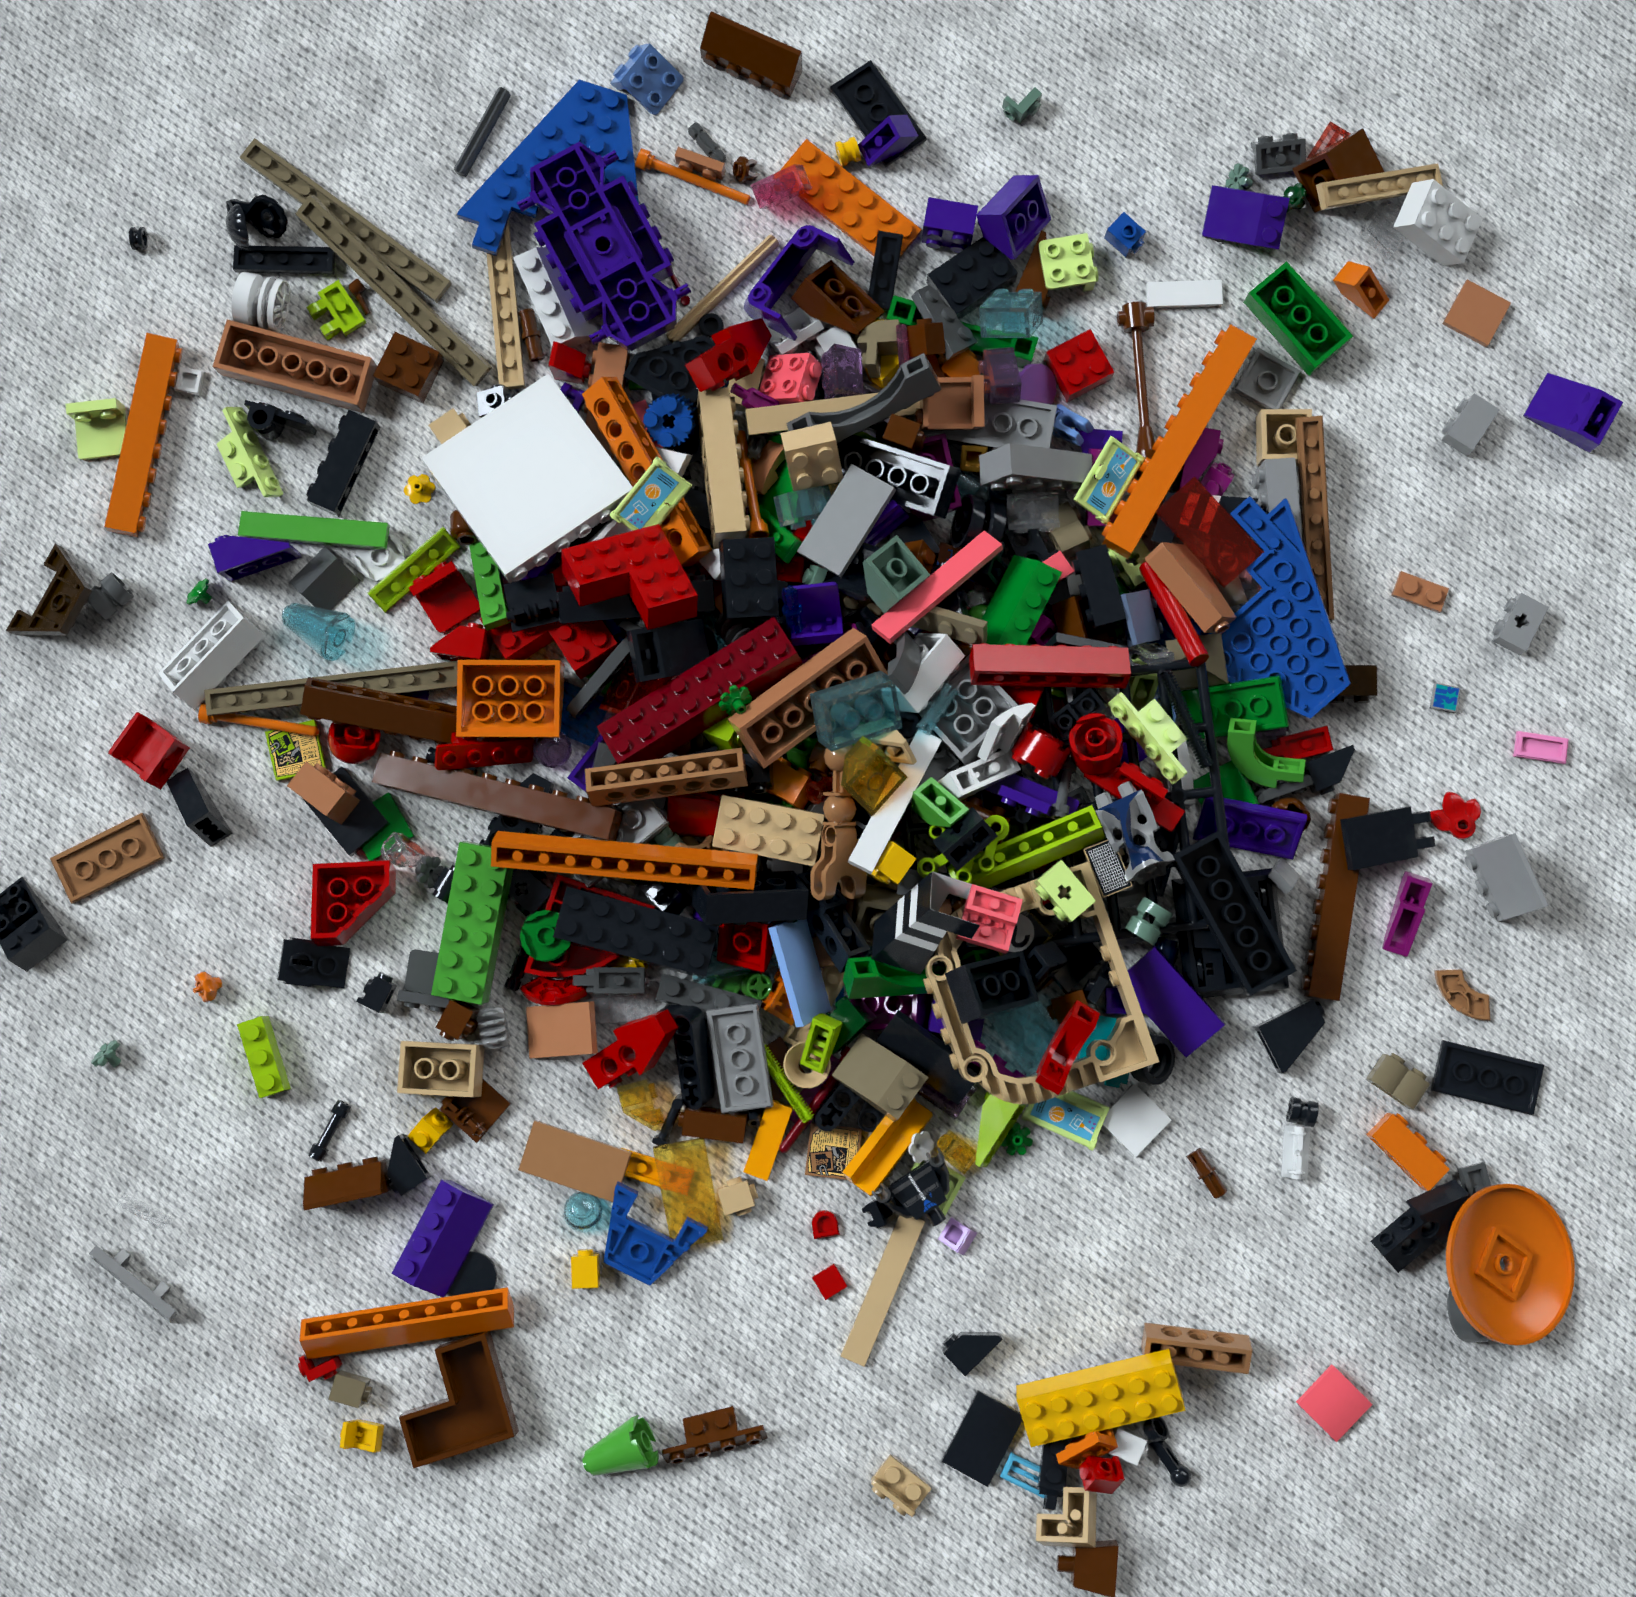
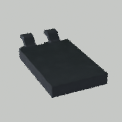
[1340,806,1436,870]

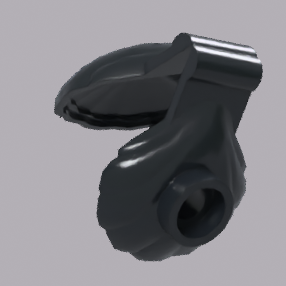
[226,194,288,251]

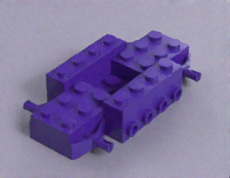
[517,142,691,351]

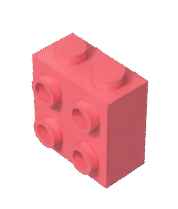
[759,353,823,405]

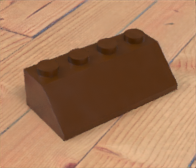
[700,11,803,97]

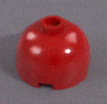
[328,722,381,764]

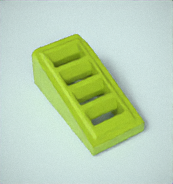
[800,1013,842,1074]

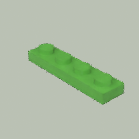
[469,542,510,631]

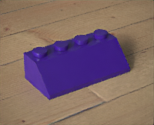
[391,1180,494,1297]

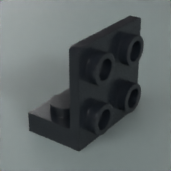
[822,542,880,601]

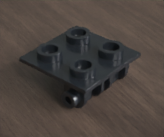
[503,573,559,633]

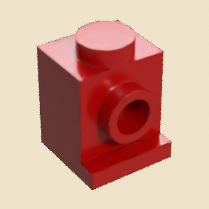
[1079,1456,1125,1494]

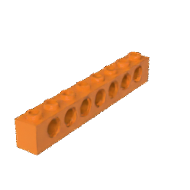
[582,377,712,567]

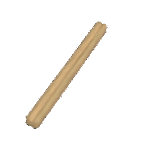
[666,235,779,343]

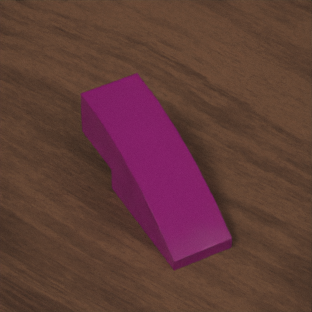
[1382,871,1433,957]

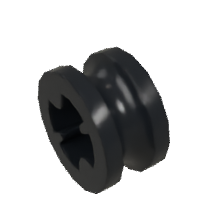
[129,227,147,250]

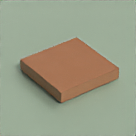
[1442,279,1511,347]

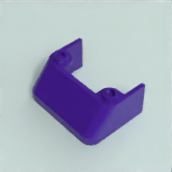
[744,225,855,341]

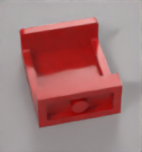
[108,712,190,790]

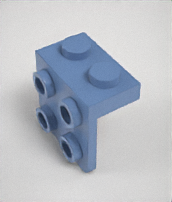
[610,43,683,115]

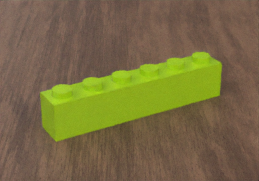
[947,805,1106,900]

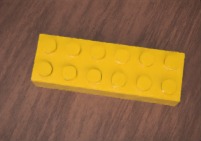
[1016,1349,1186,1447]

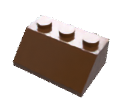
[303,1156,391,1211]

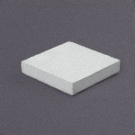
[1103,1083,1171,1157]

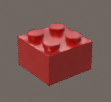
[1044,329,1114,403]

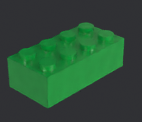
[1243,261,1353,376]

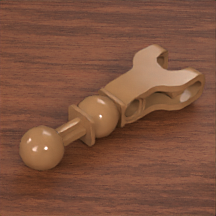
[810,739,866,901]

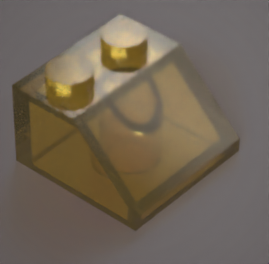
[841,736,907,816]

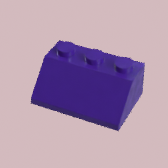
[976,175,1051,259]

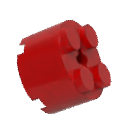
[1069,713,1123,774]
[1011,723,1071,779]

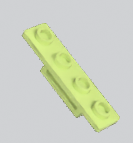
[216,407,283,498]
[1107,692,1188,784]

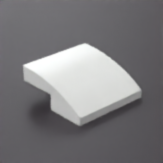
[977,703,1036,762]

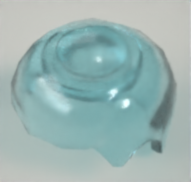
[564,1192,603,1233]

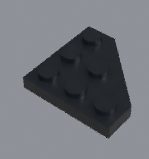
[623,335,715,407]

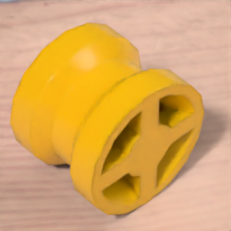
[835,136,861,167]

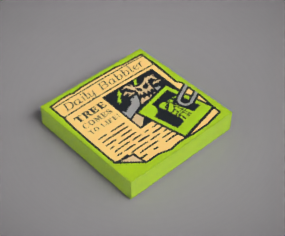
[265,720,327,781]

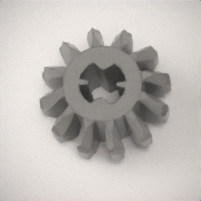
[478,1007,510,1050]

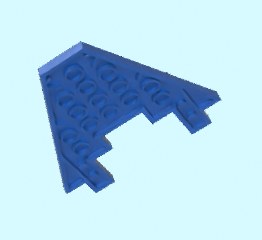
[457,79,639,256]
[1146,496,1351,719]

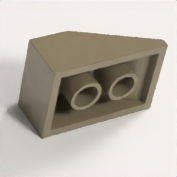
[831,1034,928,1122]

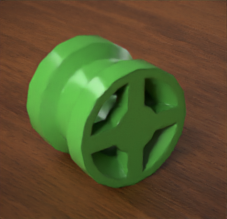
[741,972,772,1000]

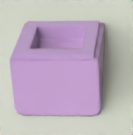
[938,1217,977,1255]

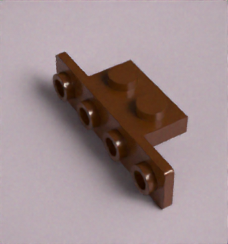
[662,1406,768,1464]

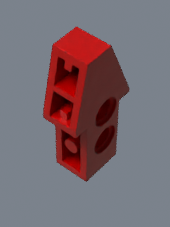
[685,318,772,392]
[582,1009,678,1089]

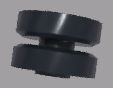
[950,493,1006,550]

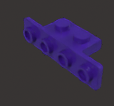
[984,774,1079,817]

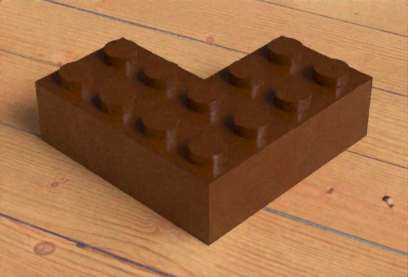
[399,1331,519,1469]

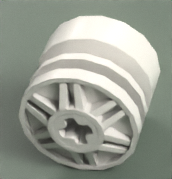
[231,272,290,332]

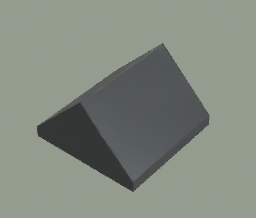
[290,546,361,616]

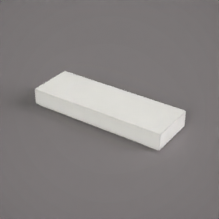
[1146,280,1223,309]

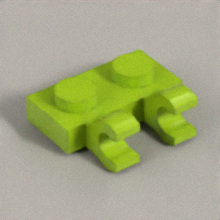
[306,280,367,341]

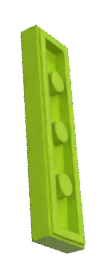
[367,527,461,613]

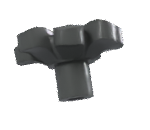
[415,856,443,888]

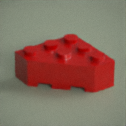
[310,860,396,946]

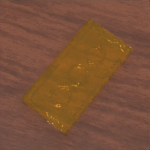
[653,1138,723,1245]

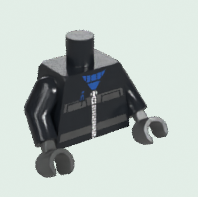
[872,1148,950,1227]

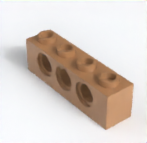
[1141,1323,1252,1374]

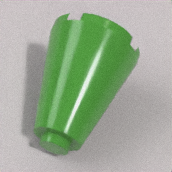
[582,1415,659,1476]

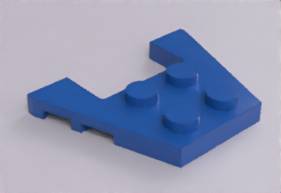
[603,1181,708,1286]

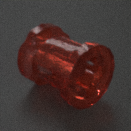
[805,774,833,804]

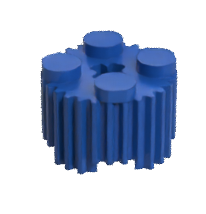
[643,393,698,447]

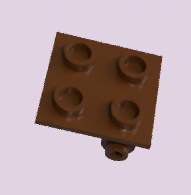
[439,1079,511,1143]

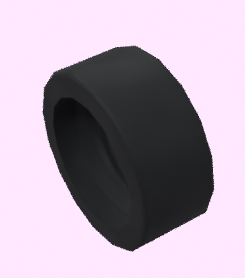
[1130,1034,1175,1085]

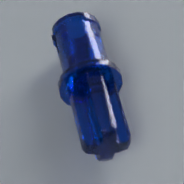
[782,585,803,633]

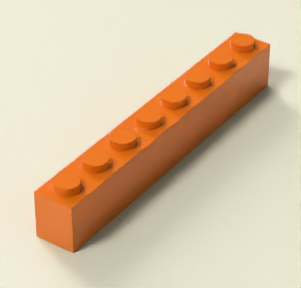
[104,333,182,537]
[299,1287,514,1359]

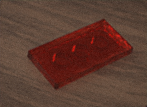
[1155,476,1264,588]

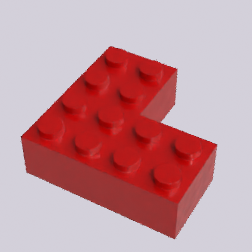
[561,524,698,630]
[480,565,618,680]

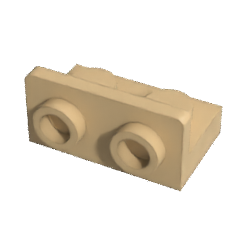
[871,1454,931,1517]

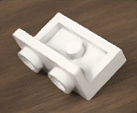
[767,307,824,355]

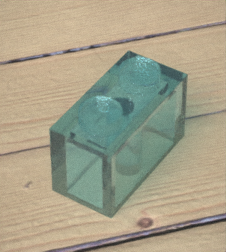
[773,485,831,530]

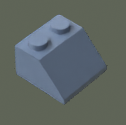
[1120,589,1163,648]

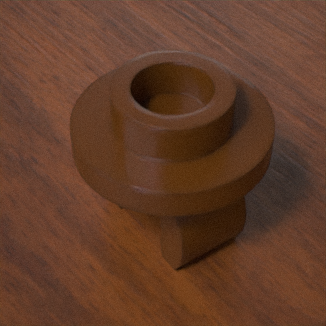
[733,156,759,182]

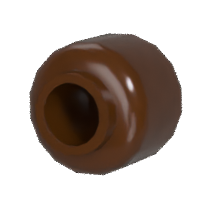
[450,510,478,545]

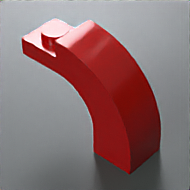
[1035,1000,1100,1095]

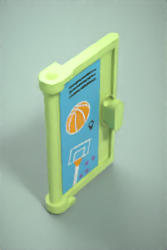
[1073,436,1145,525]
[610,457,692,531]
[1021,1091,1110,1151]

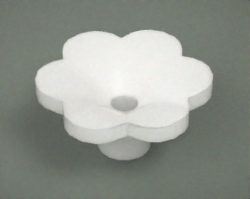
[908,1131,934,1163]

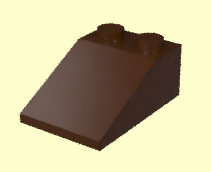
[791,260,885,335]

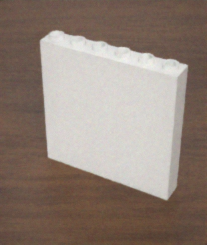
[422,374,633,583]

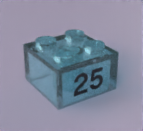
[979,289,1043,338]

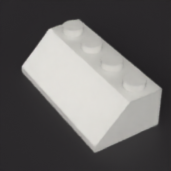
[513,247,599,348]
[158,601,265,710]

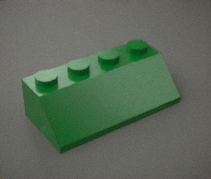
[981,555,1062,645]

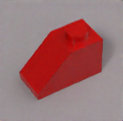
[548,341,592,385]

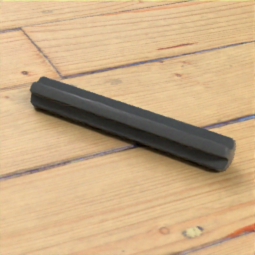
[454,87,511,177]

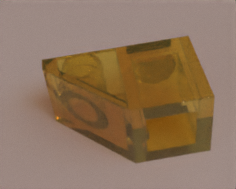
[617,1079,664,1131]

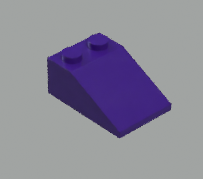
[1202,185,1290,249]
[208,535,302,582]

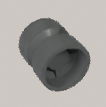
[88,572,134,620]

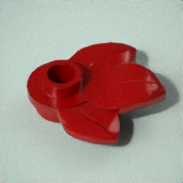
[1430,792,1481,840]

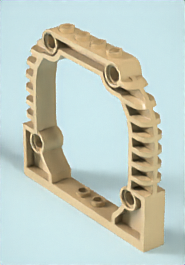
[923,861,1159,1104]

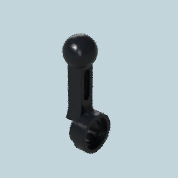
[1143,1417,1191,1487]

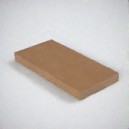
[50,813,165,904]
[518,1120,632,1202]

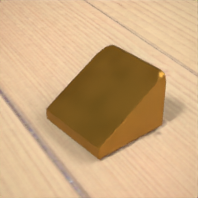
[960,445,988,472]

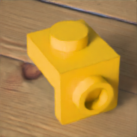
[407,1107,453,1154]
[340,1419,384,1453]

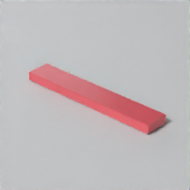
[872,531,1003,644]

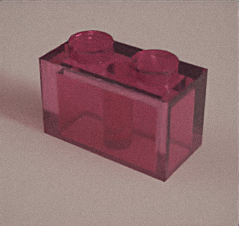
[751,164,812,209]

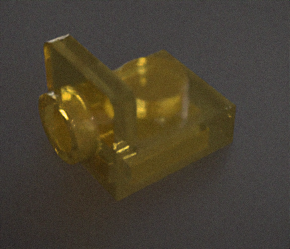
[934,1130,977,1175]

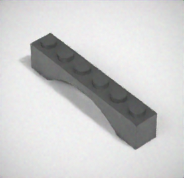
[787,353,942,444]

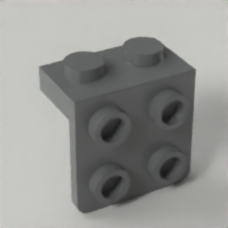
[397,949,451,1012]

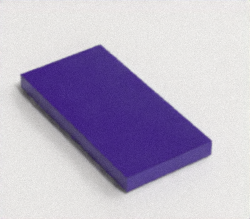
[1193,797,1307,860]
[1127,946,1225,1058]

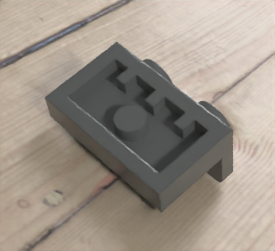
[1251,133,1306,175]

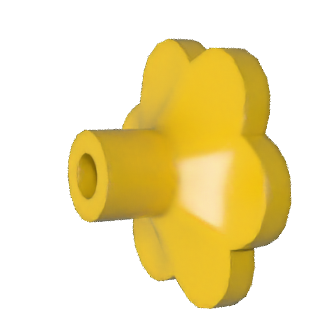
[404,474,435,504]

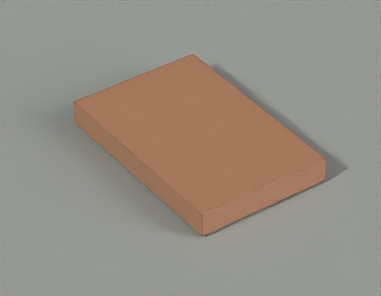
[526,1001,598,1059]

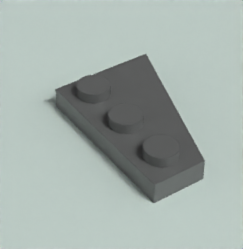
[911,285,977,360]

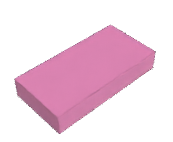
[1513,731,1569,764]

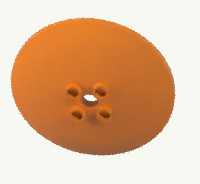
[1446,1184,1575,1345]

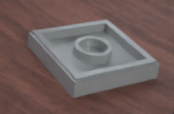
[1233,347,1302,409]

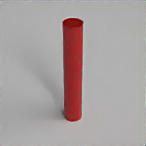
[1139,561,1209,667]

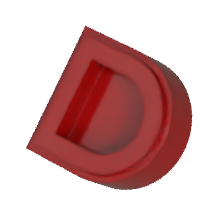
[812,1210,840,1239]

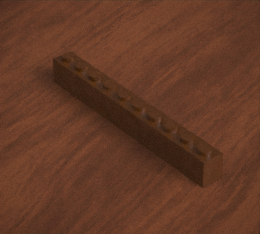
[372,751,623,841]

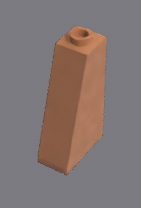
[1145,542,1236,634]

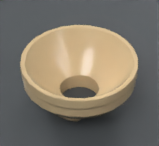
[783,1041,831,1088]

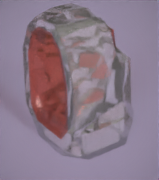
[380,832,427,868]

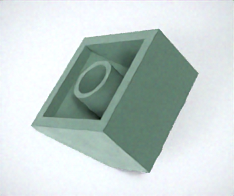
[863,535,930,614]

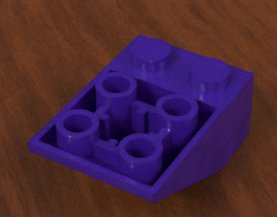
[1523,373,1623,453]

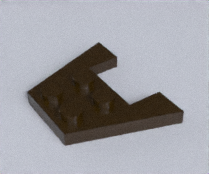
[6,543,92,635]

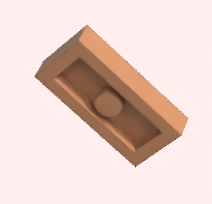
[675,147,726,181]
[1391,571,1449,613]

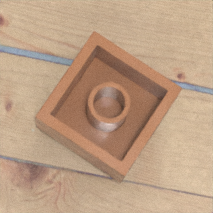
[287,761,360,825]

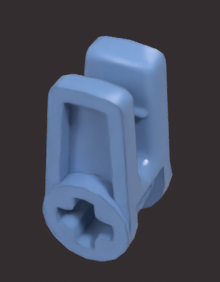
[1052,404,1094,446]

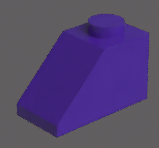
[858,115,918,166]

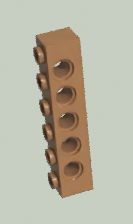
[585,748,748,807]

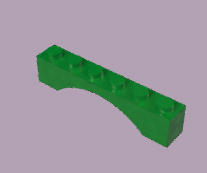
[886,295,1039,368]
[843,949,1000,999]

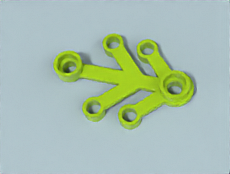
[917,815,1009,883]

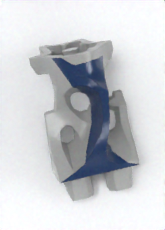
[1095,781,1175,885]

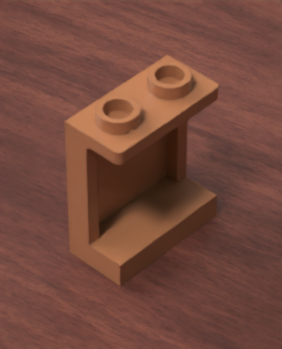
[915,375,985,430]

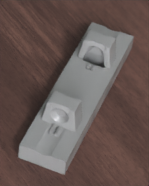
[89,1245,177,1323]

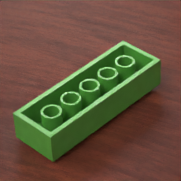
[431,841,513,1005]

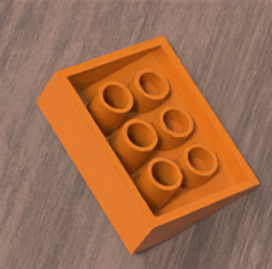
[456,660,564,738]

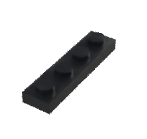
[233,245,335,275]

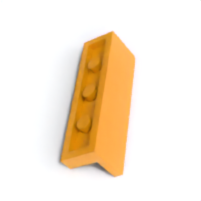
[842,1098,933,1196]

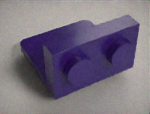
[786,582,843,646]

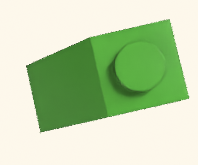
[911,777,969,827]

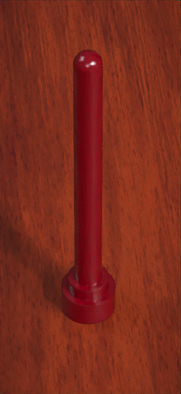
[779,1045,850,1153]

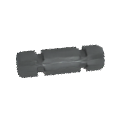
[688,122,726,163]

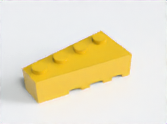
[857,839,917,884]

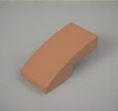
[752,441,786,495]

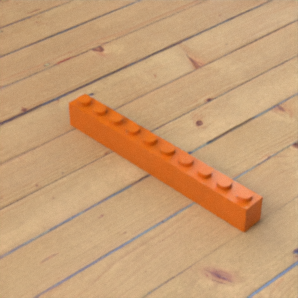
[1101,324,1257,559]
[491,831,758,890]

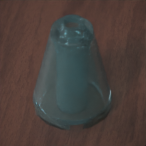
[282,603,355,661]

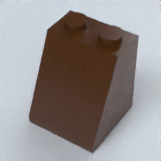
[1292,128,1385,213]

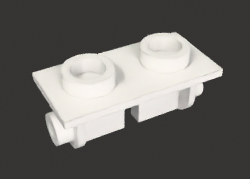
[1281,1125,1310,1180]

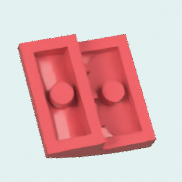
[956,884,1023,954]
[1296,1364,1373,1442]

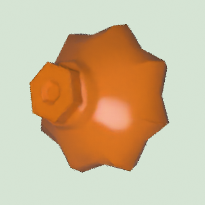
[193,972,222,1002]

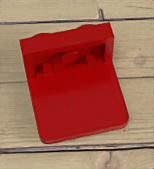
[409,561,480,633]

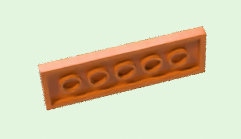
[775,139,922,257]

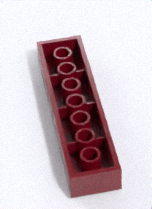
[597,617,803,764]

